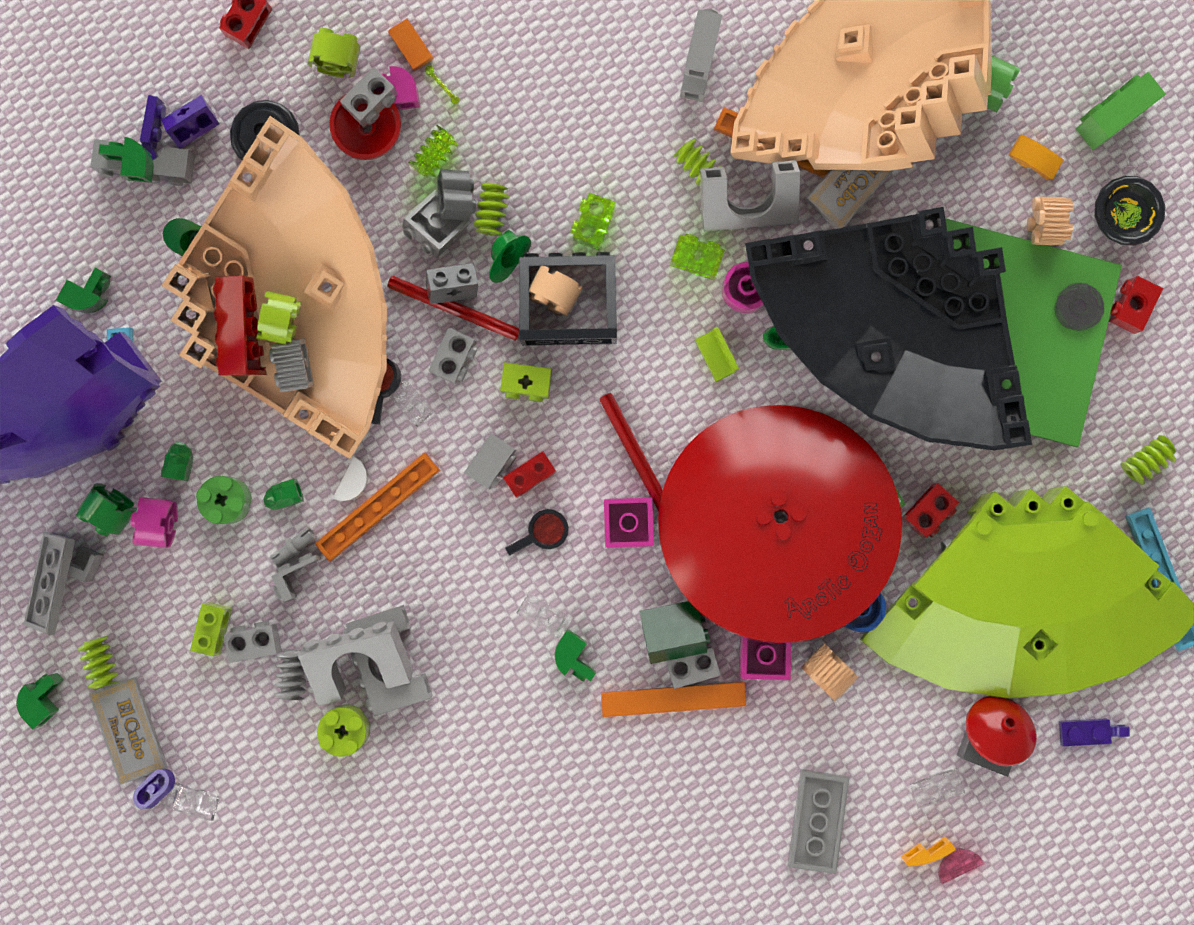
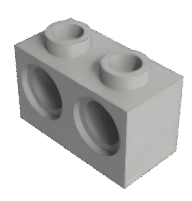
[340,67,398,127]
[428,328,478,385]
[224,621,282,663]
[666,646,721,689]

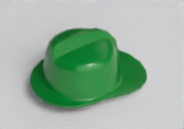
[162,218,202,256]
[489,230,531,283]

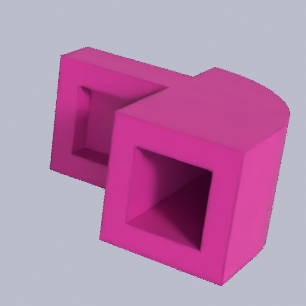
[375,66,420,110]

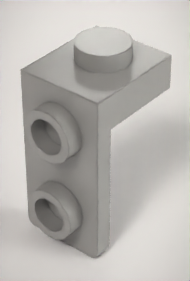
[271,553,321,602]

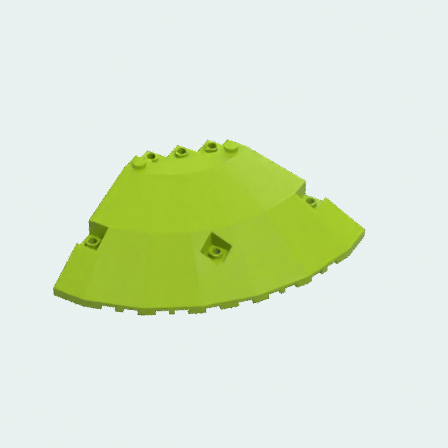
[860,486,1194,698]

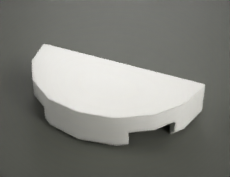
[332,456,368,501]

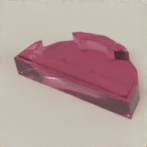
[938,848,985,884]

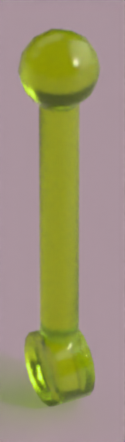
[425,65,460,104]

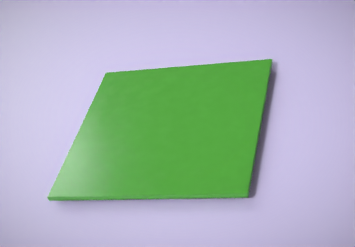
[945,218,1122,448]

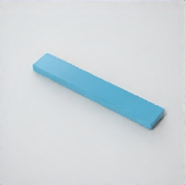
[1125,508,1194,651]

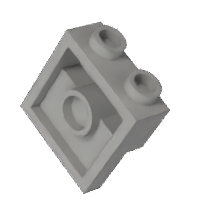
[402,189,471,258]

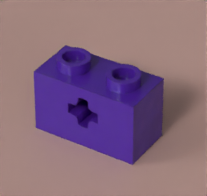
[161,95,219,149]

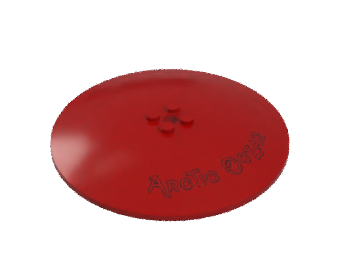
[658,405,902,643]

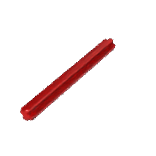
[387,276,519,341]
[600,393,663,512]

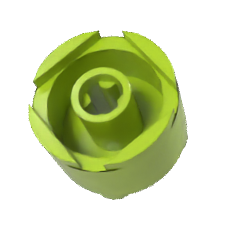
[308,28,360,78]
[257,291,301,345]
[317,704,370,757]

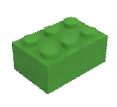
[1076,72,1166,150]

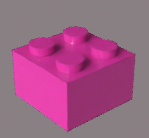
[604,498,654,548]
[739,636,791,680]

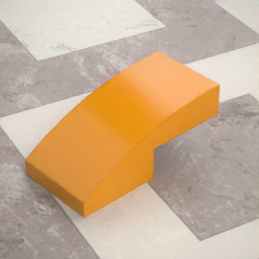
[1008,135,1064,180]
[901,837,956,866]

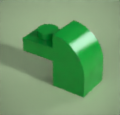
[98,137,154,183]
[55,267,111,313]
[555,629,596,682]
[16,673,64,730]

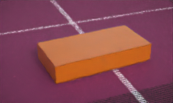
[388,18,433,72]

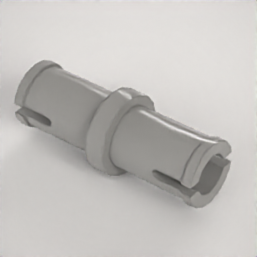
[270,526,317,568]

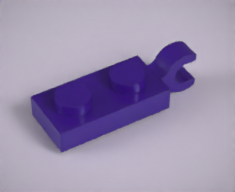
[140,95,166,160]
[1059,718,1130,747]

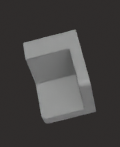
[68,546,104,582]

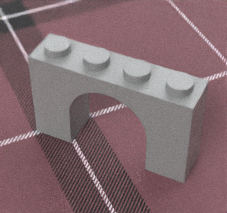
[680,9,722,102]
[700,160,800,232]
[344,605,432,716]
[298,621,413,706]

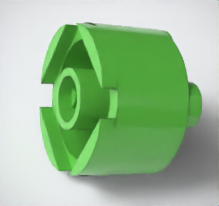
[987,56,1020,113]
[196,476,252,524]

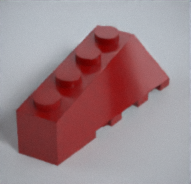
[213,276,267,376]

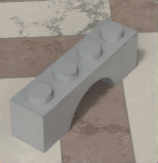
[90,139,195,186]

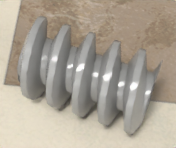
[274,649,306,700]

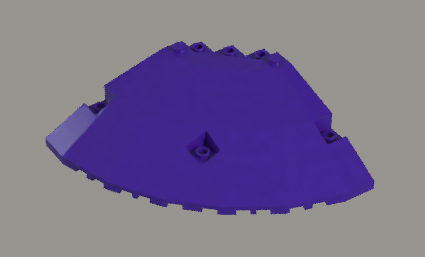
[0,305,162,484]

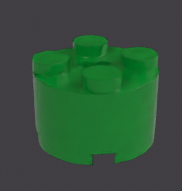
[76,483,137,537]

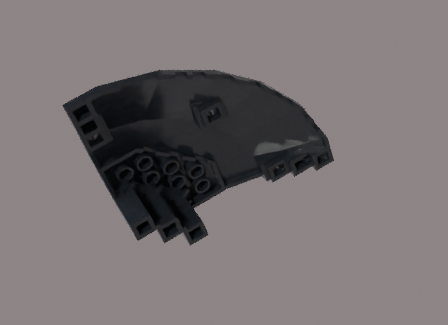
[745,206,1032,451]

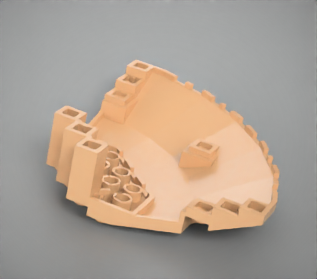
[730,0,992,171]
[161,116,387,459]

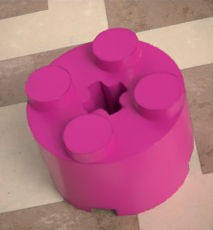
[722,262,764,314]
[130,497,178,548]

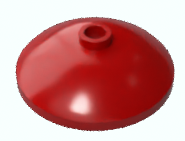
[329,90,401,160]
[966,696,1037,766]

